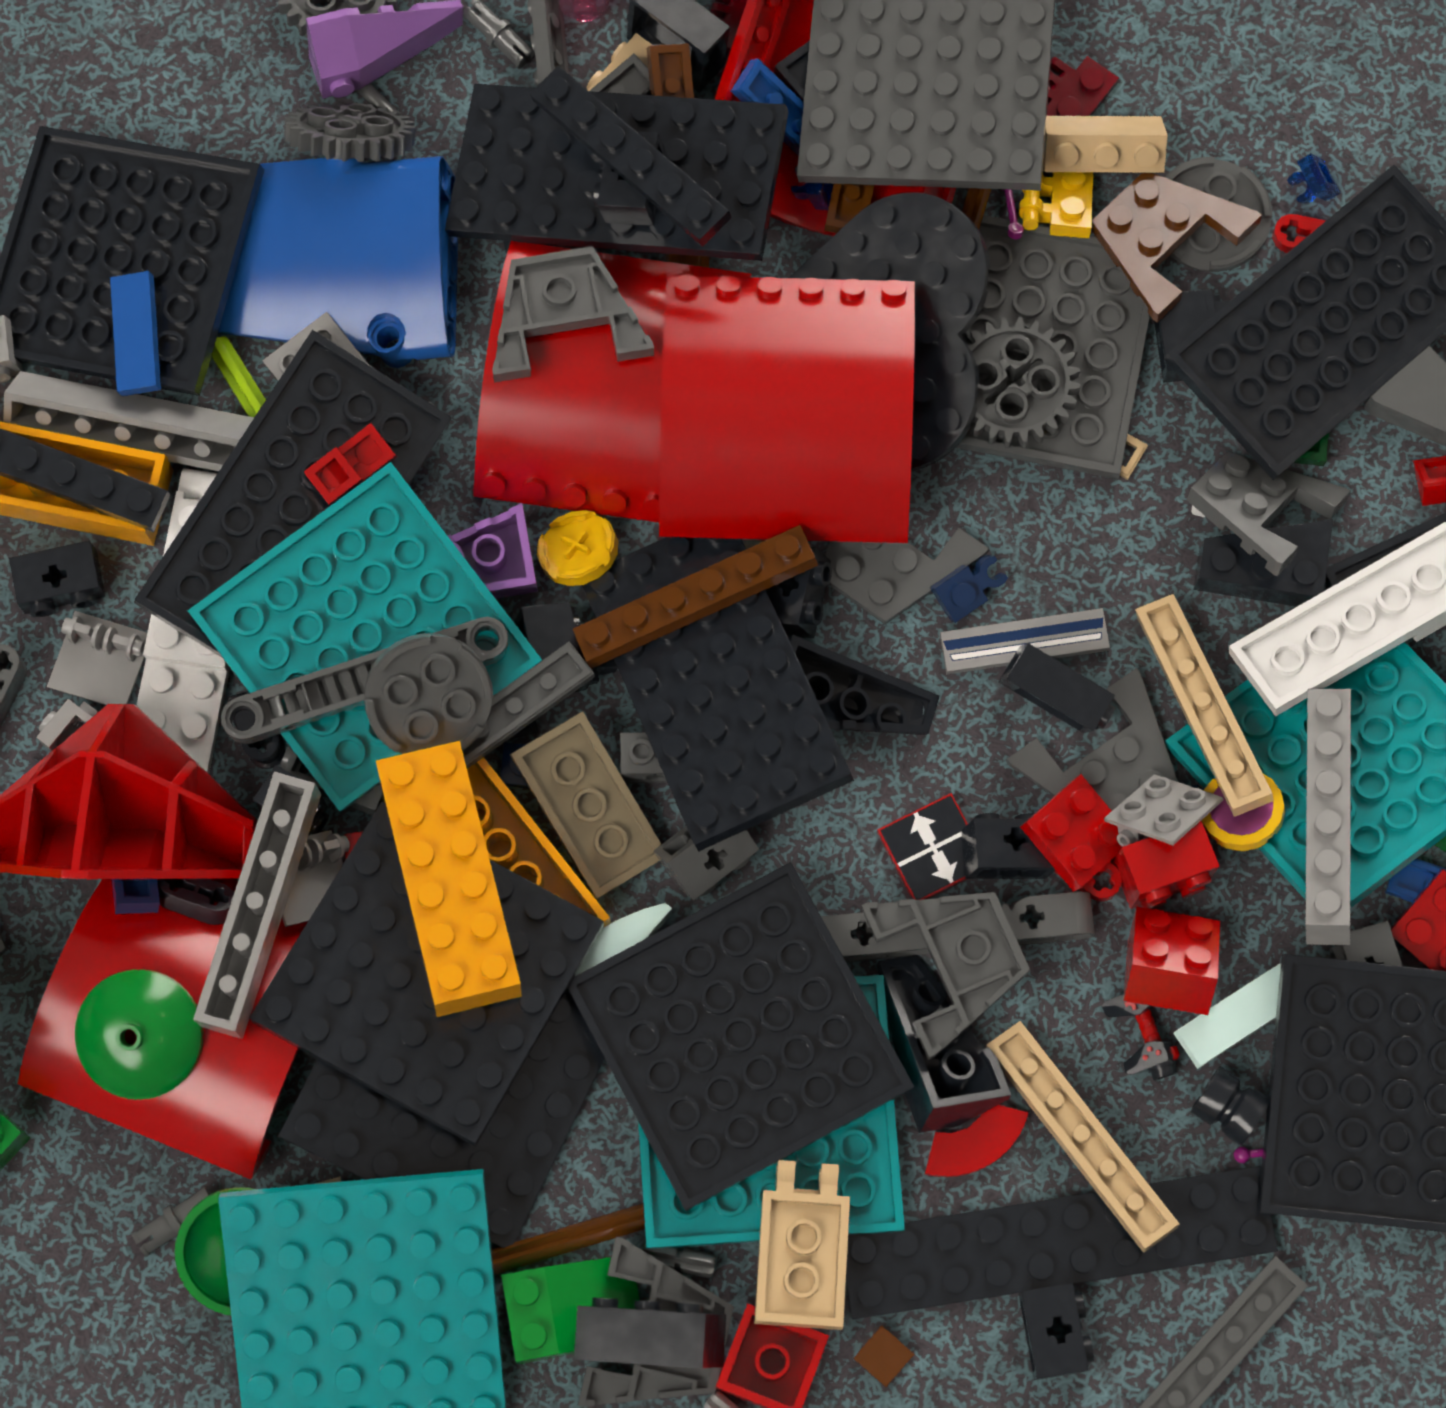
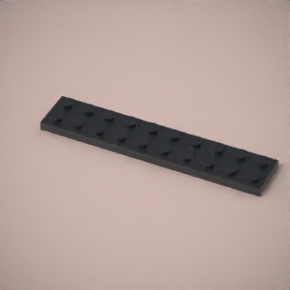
[846,1166,1278,1320]

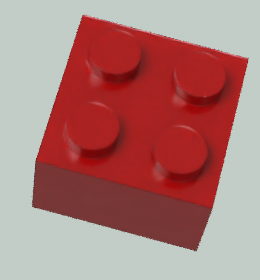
[1113,821,1220,909]
[1123,906,1220,1015]
[716,1303,829,1408]

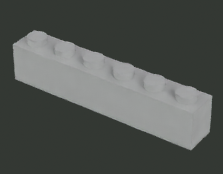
[3,371,254,471]
[1305,689,1351,945]
[193,772,322,1039]

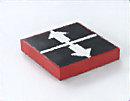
[877,793,968,900]

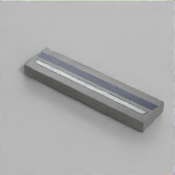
[940,608,1110,675]

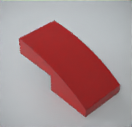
[304,423,397,505]

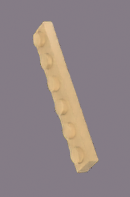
[1135,594,1274,817]
[986,1021,1179,1253]

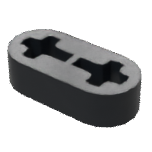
[158,878,234,925]

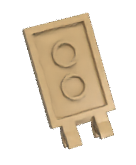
[754,1160,850,1330]

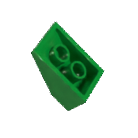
[501,1257,639,1364]

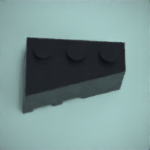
[1193,519,1333,607]
[574,1297,727,1368]

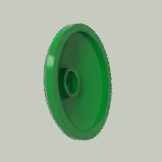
[74,969,204,1100]
[175,1187,254,1316]

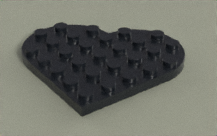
[789,192,990,471]

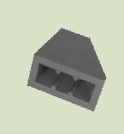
[1364,346,1446,447]

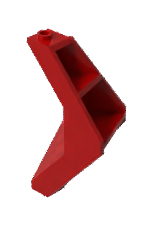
[0,704,258,879]

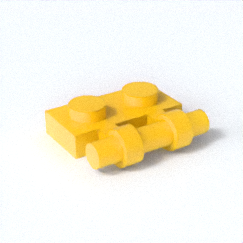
[1019,172,1093,238]

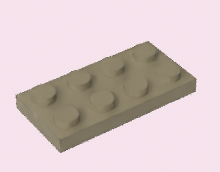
[509,711,662,899]

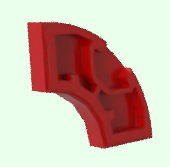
[924,1105,1028,1178]

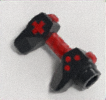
[1102,991,1179,1081]

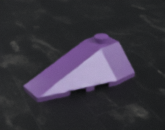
[306,0,463,99]

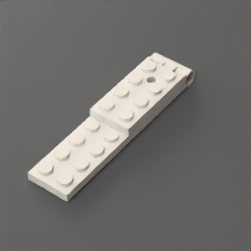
[136,468,230,773]
[1229,522,1446,716]

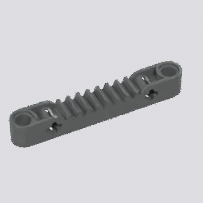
[221,617,508,744]
[821,892,1096,962]

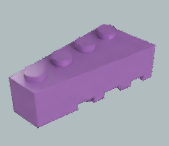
[447,503,538,599]

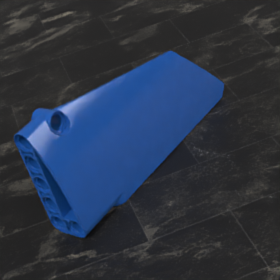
[218,156,458,368]

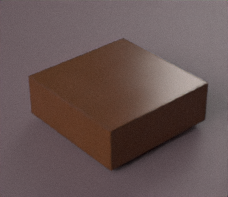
[853,1325,914,1388]

